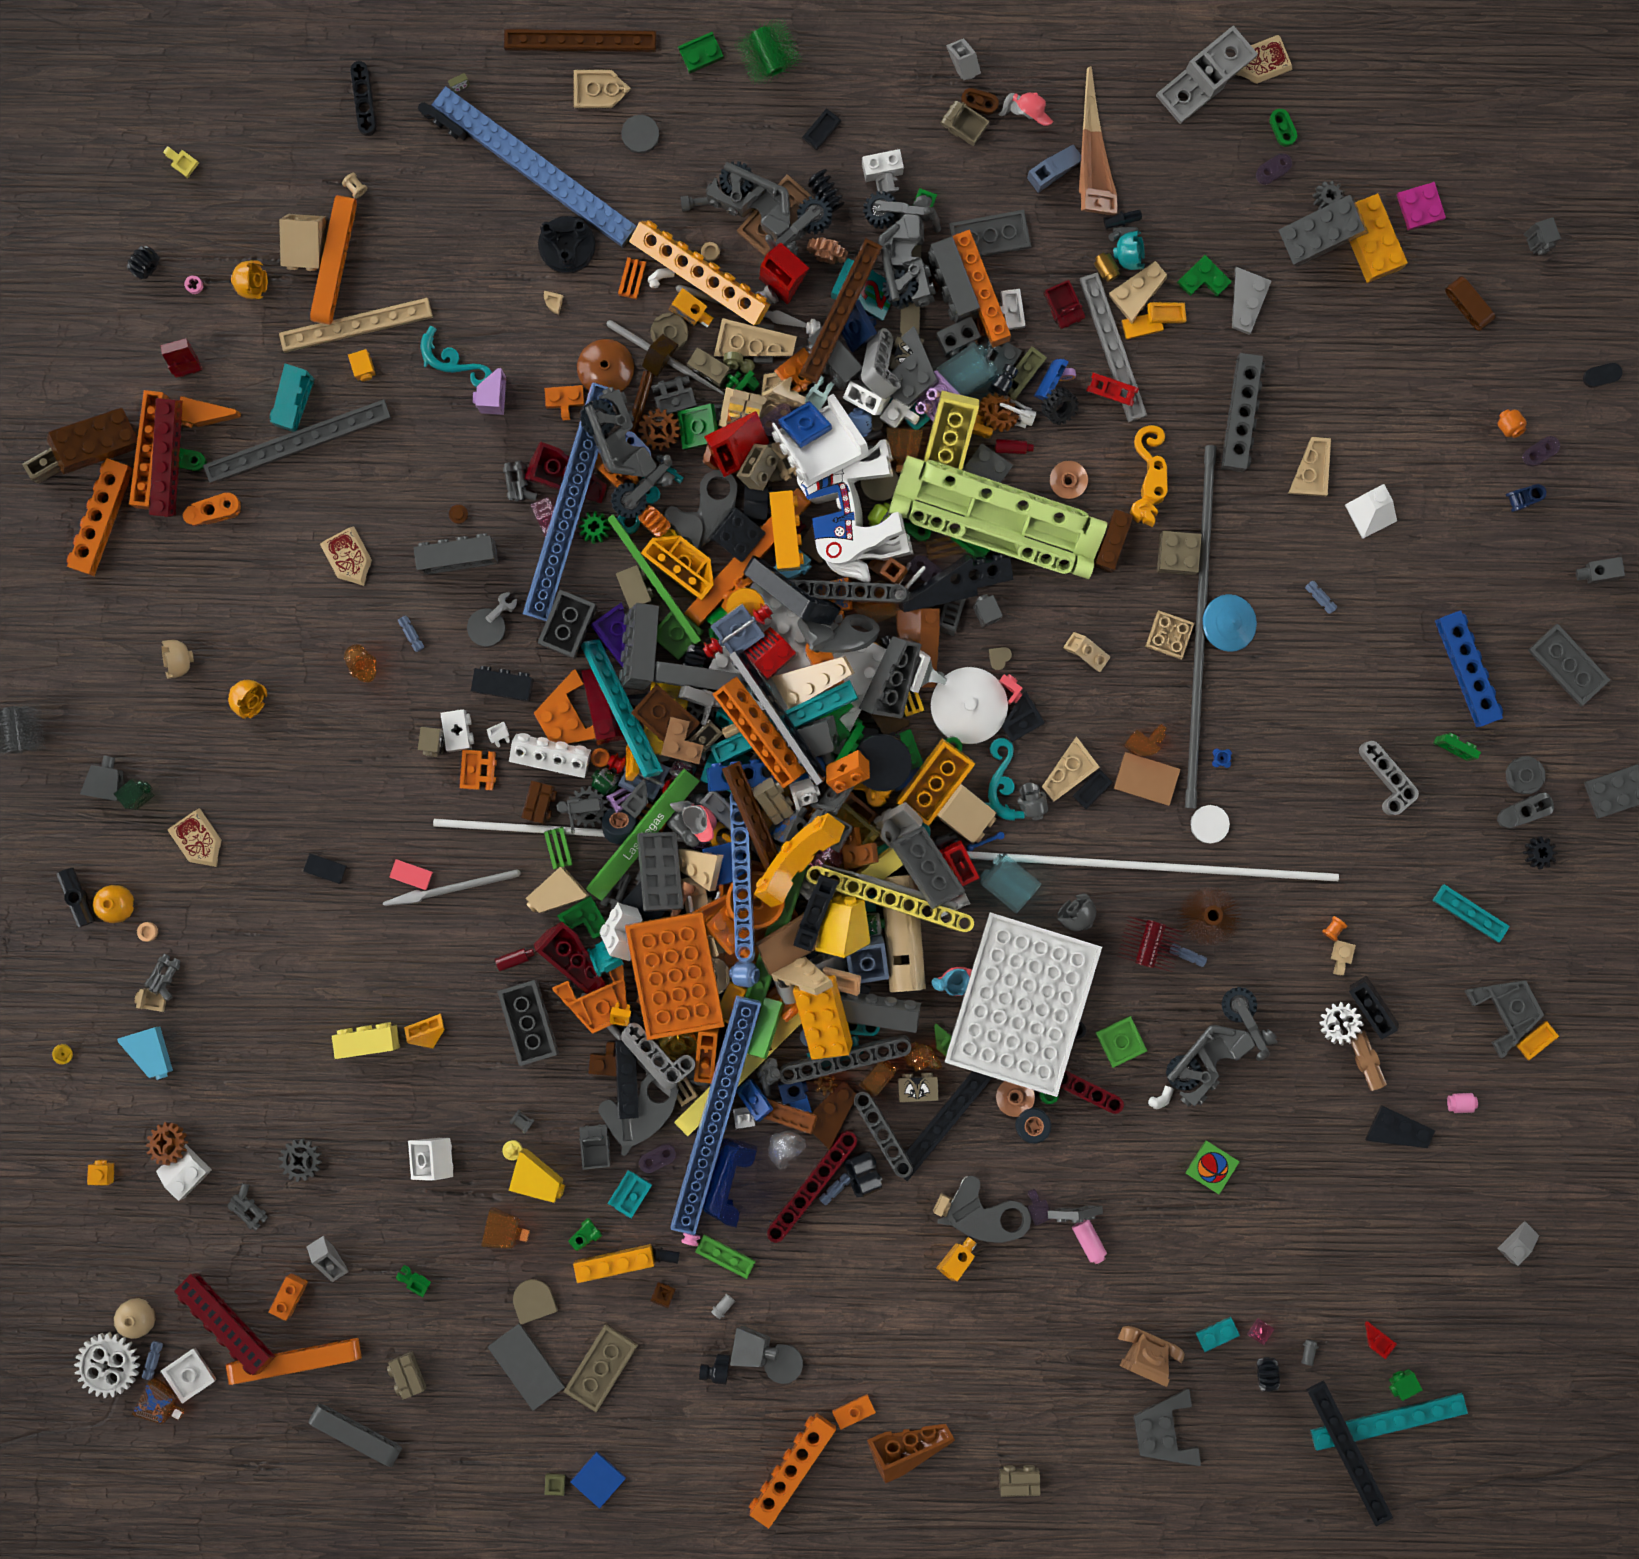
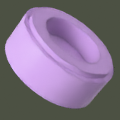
[1059,368,1076,381]

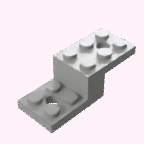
[1156,25,1258,124]

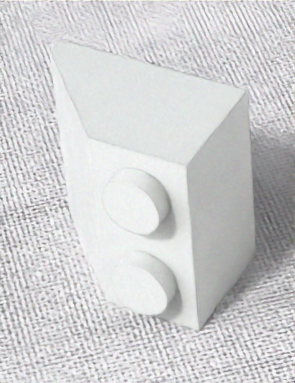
[408,1138,453,1180]
[156,1145,212,1201]

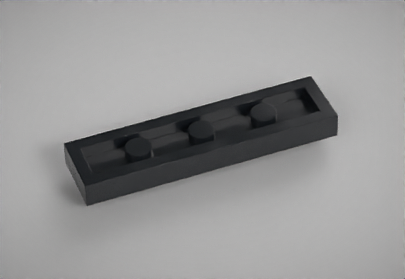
[614,1040,639,1119]

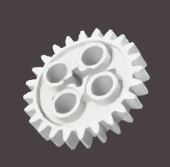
[74,1332,140,1398]

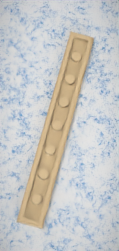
[279,298,433,353]

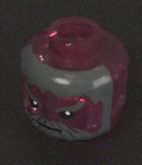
[669,759,698,780]

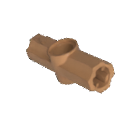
[1351,1030,1387,1091]

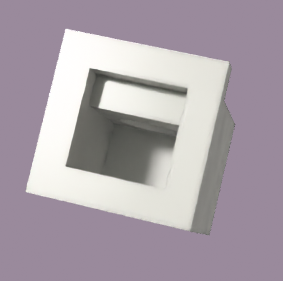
[789,778,820,810]

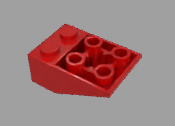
[759,242,809,304]
[704,411,769,477]
[939,840,980,887]

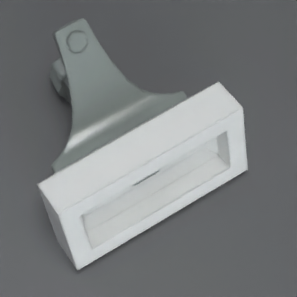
[910,650,947,693]

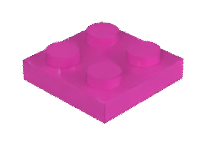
[1397,182,1446,230]

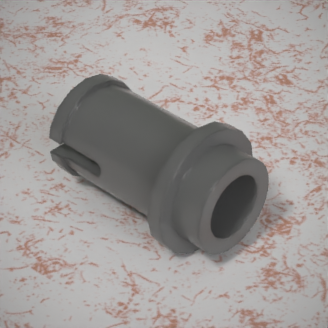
[1301,1339,1319,1366]

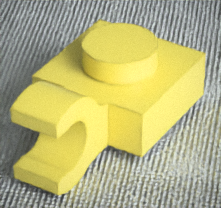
[163,146,199,178]

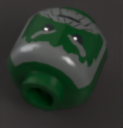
[591,768,620,796]
[866,911,885,937]

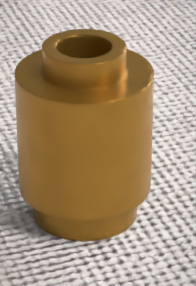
[1094,252,1120,282]

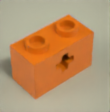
[826,750,870,794]
[268,1273,308,1321]

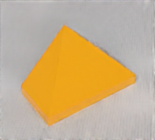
[404,1014,444,1048]

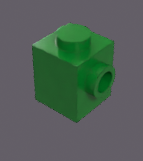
[1388,1369,1423,1401]

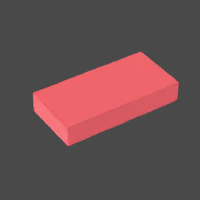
[389,859,433,890]

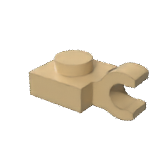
[1331,940,1356,976]

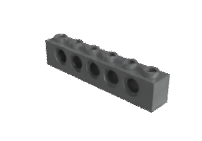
[1221,353,1265,472]

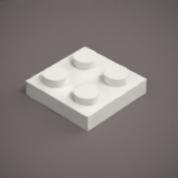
[161,1347,217,1403]

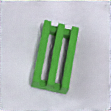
[544,827,573,869]

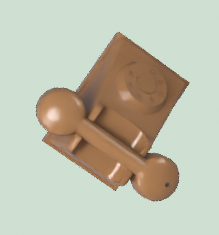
[1118,1326,1185,1387]

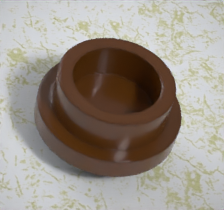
[449,505,468,524]

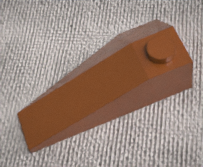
[896,608,940,688]
[867,1424,955,1484]

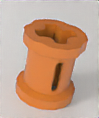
[1322,916,1348,942]

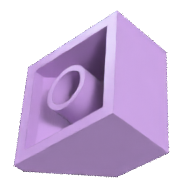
[473,368,506,415]

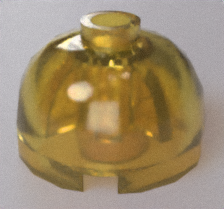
[658,1032,697,1061]

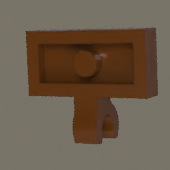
[588,1041,616,1076]

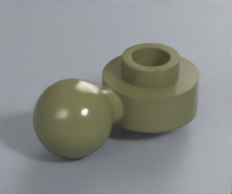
[723,352,755,374]

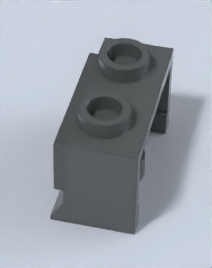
[1524,217,1561,256]

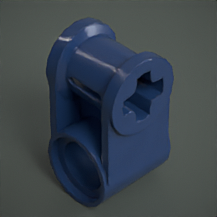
[1505,484,1546,512]

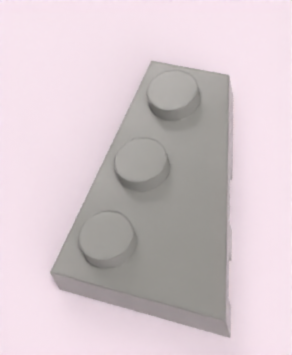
[1232,267,1271,335]

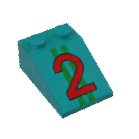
[831,258,891,321]

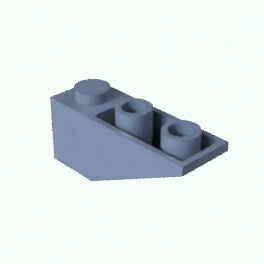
[1027,145,1081,193]

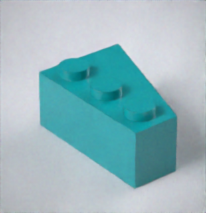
[270,363,315,432]

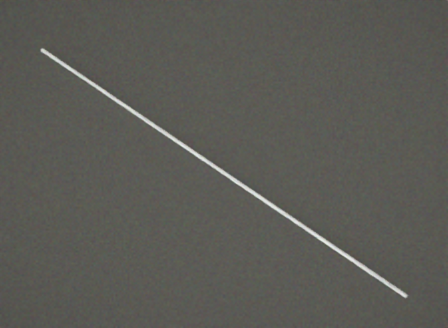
[433,819,1339,881]

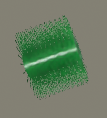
[735,18,802,85]

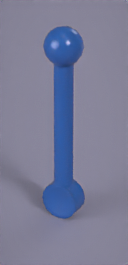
[966,831,1004,851]

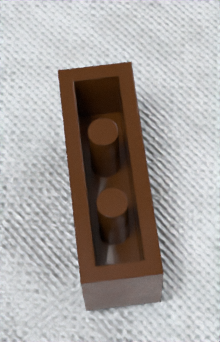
[1094,509,1133,573]

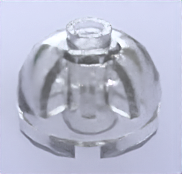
[768,1130,806,1170]

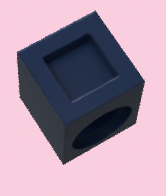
[778,1081,808,1105]

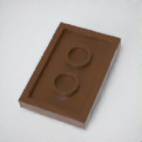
[631,684,700,742]

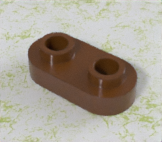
[961,88,999,115]

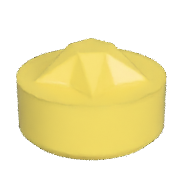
[502,1140,523,1160]

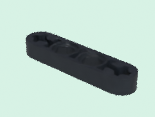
[350,61,376,136]

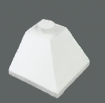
[1345,484,1397,539]

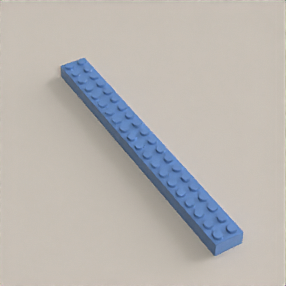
[431,86,637,248]
[523,383,613,621]
[671,995,761,1235]

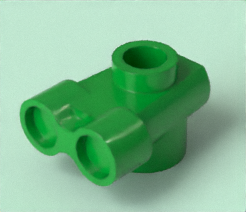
[568,1218,603,1251]

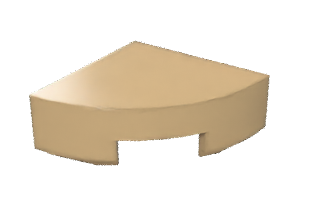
[544,291,563,315]

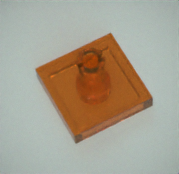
[852,579,897,629]

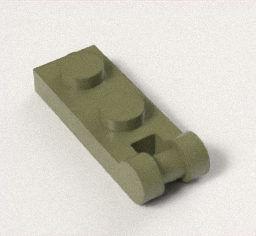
[1008,346,1047,401]

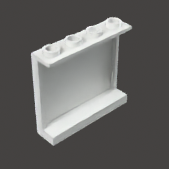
[772,394,870,486]

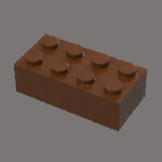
[47,407,137,475]

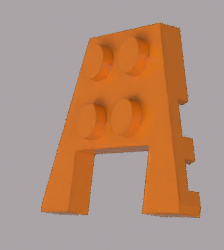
[534,669,596,744]
[552,959,627,1034]

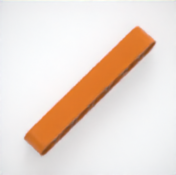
[310,195,357,325]
[226,1338,362,1385]

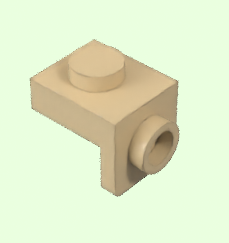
[135,988,166,1012]

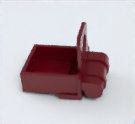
[1044,280,1085,329]
[160,338,202,378]

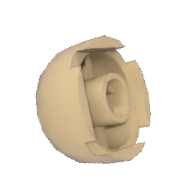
[161,640,194,679]
[114,1298,156,1339]

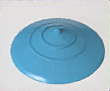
[1203,594,1257,652]

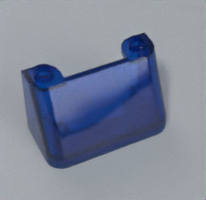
[703,1138,758,1228]

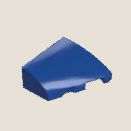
[1034,359,1069,401]

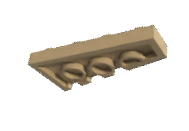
[714,318,798,356]
[771,656,855,709]

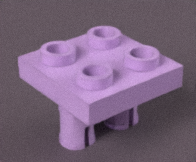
[915,370,961,421]

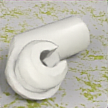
[648,268,675,288]
[1148,1085,1174,1109]

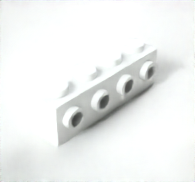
[509,733,591,778]

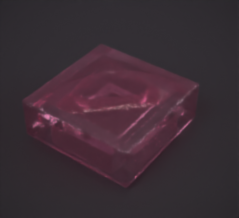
[1247,1318,1274,1345]

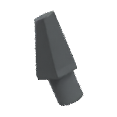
[1108,226,1139,241]

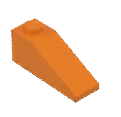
[180,397,241,428]
[694,1028,719,1083]

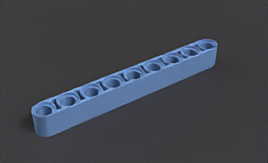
[730,793,755,964]

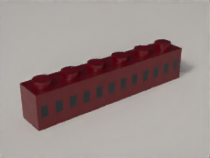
[149,398,183,517]
[174,1273,276,1375]

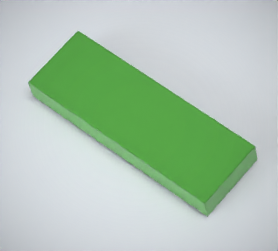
[747,997,785,1059]
[695,1234,756,1279]

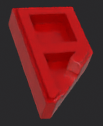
[1365,1321,1397,1359]

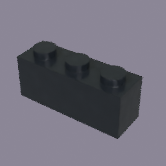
[471,666,534,702]
[1349,976,1399,1040]

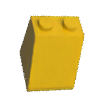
[815,893,870,958]
[509,1148,565,1203]

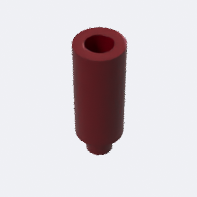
[995,439,1034,455]
[495,948,535,972]

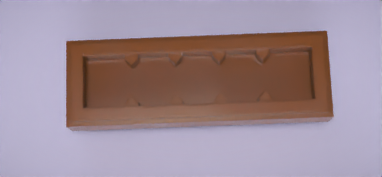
[764,1097,818,1134]

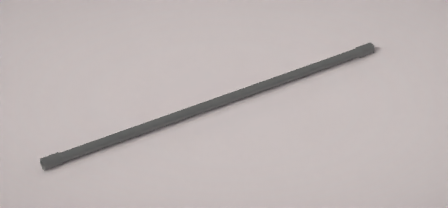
[1185,445,1217,809]

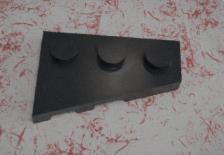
[1365,1105,1435,1148]

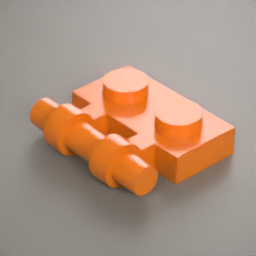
[774,347,823,393]
[460,750,497,791]

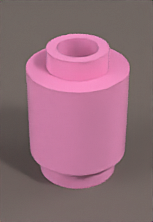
[1447,1093,1478,1113]

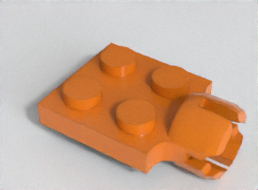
[705,905,758,958]

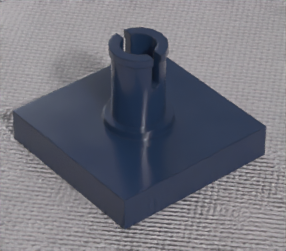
[842,300,877,353]

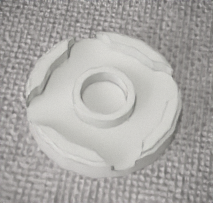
[1191,805,1230,843]

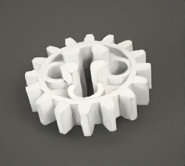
[1320,1002,1364,1046]

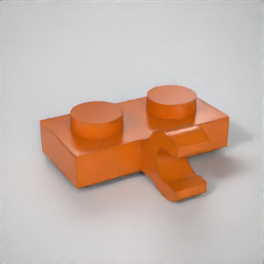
[544,385,585,421]
[721,575,753,611]

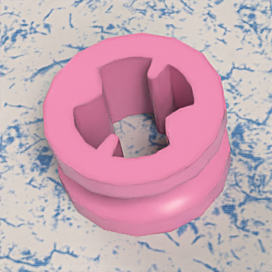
[184,276,203,294]
[681,1233,700,1246]

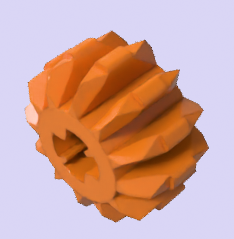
[638,505,671,538]

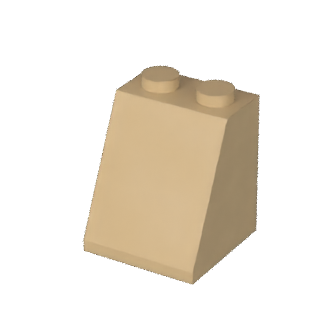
[279,214,326,271]
[936,784,997,844]
[526,867,590,913]

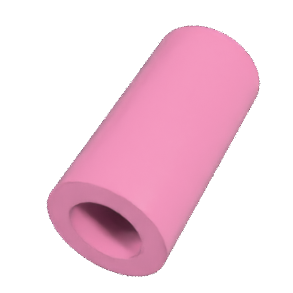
[1072,1219,1107,1264]

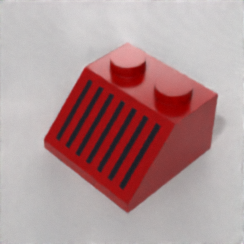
[744,627,796,681]

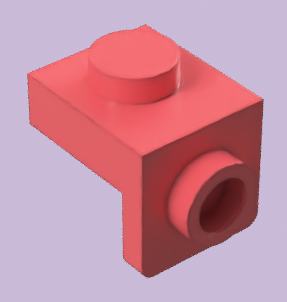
[999,674,1022,705]

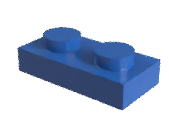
[736,1078,773,1122]

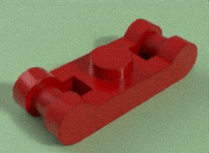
[1086,373,1139,407]

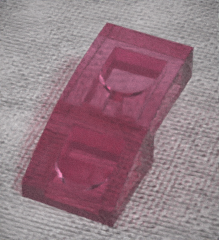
[531,497,554,537]

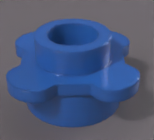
[1212,749,1232,768]

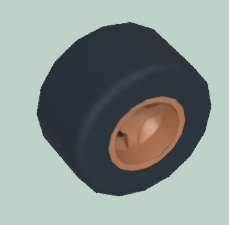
[602,807,637,844]
[1015,1107,1051,1144]

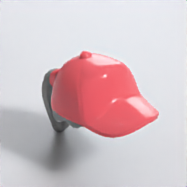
[999,92,1053,126]
[670,801,717,842]

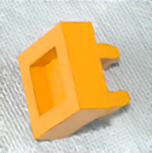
[610,1002,631,1027]

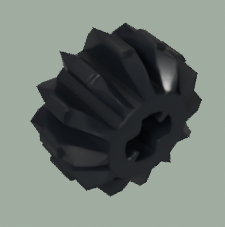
[127,246,160,279]
[683,644,706,668]
[1523,836,1558,869]
[1257,1357,1280,1392]

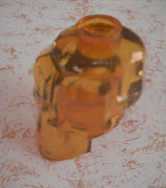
[344,644,377,682]
[904,1041,942,1072]

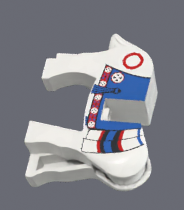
[797,439,913,583]

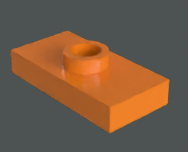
[832,1394,876,1430]

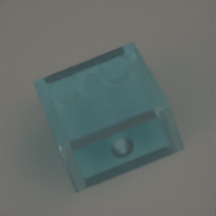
[936,342,998,397]
[980,852,1042,914]

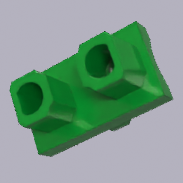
[726,370,760,392]

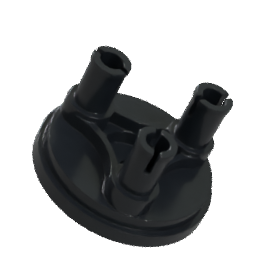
[538,216,596,274]
[856,732,912,791]

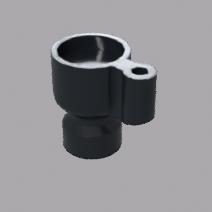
[988,364,1019,396]
[699,1354,730,1385]

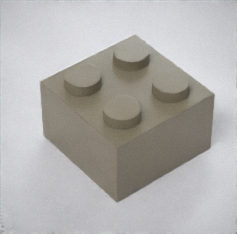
[1157,531,1202,576]

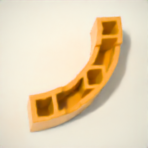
[754,813,845,907]

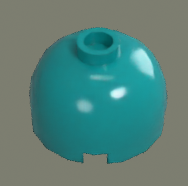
[1113,231,1145,270]

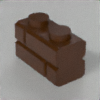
[521,781,557,824]

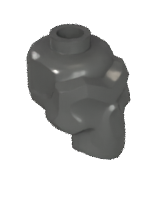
[1017,782,1049,820]

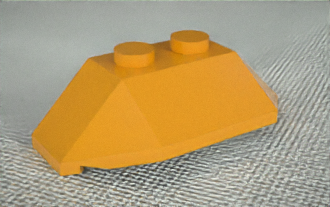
[641,535,714,600]

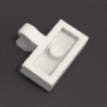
[1000,289,1026,330]
[880,399,920,430]

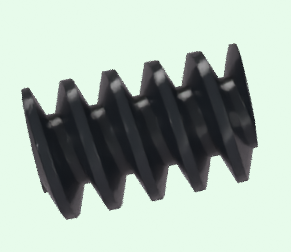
[807,169,845,212]

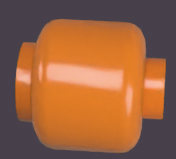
[1497,409,1527,438]

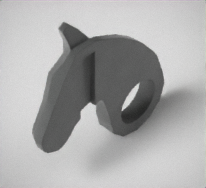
[663,470,738,550]
[797,614,880,653]

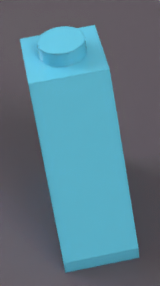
[117,1026,173,1080]

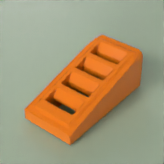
[766,985,798,1023]

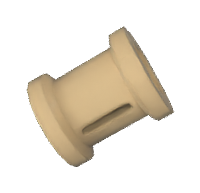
[342,172,367,199]

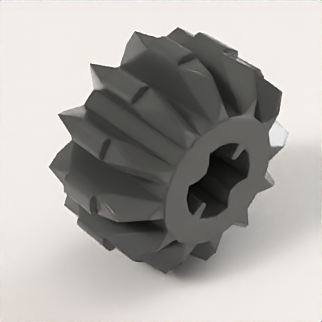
[1313,181,1345,210]

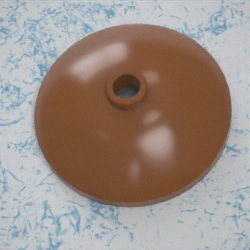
[577,339,634,392]

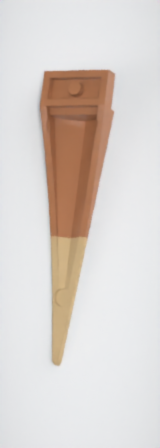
[1079,66,1117,216]

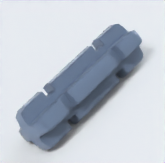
[1305,581,1337,614]
[398,616,424,652]
[1169,944,1207,967]
[819,1173,851,1205]
[142,1341,163,1380]

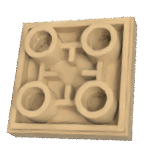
[1145,610,1194,660]

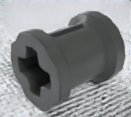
[509,1109,535,1134]

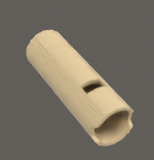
[883,875,926,992]

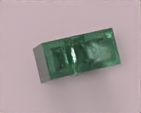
[114,779,155,810]

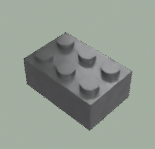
[807,326,862,391]
[538,590,597,660]

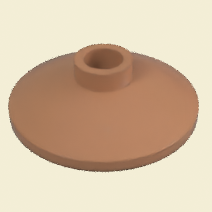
[1050,461,1088,499]
[996,1081,1035,1117]

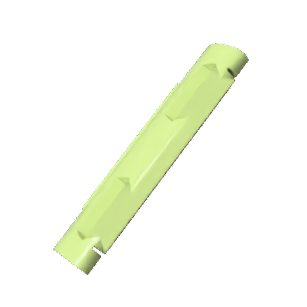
[888,455,1107,579]

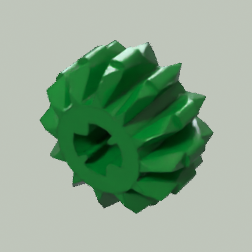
[578,511,611,544]

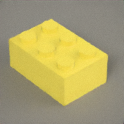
[332,1022,400,1059]

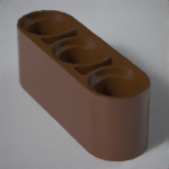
[1445,276,1496,331]

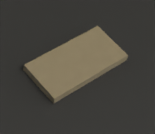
[563,1324,638,1412]

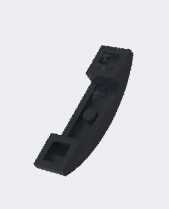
[793,874,839,952]

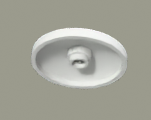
[931,667,1008,744]

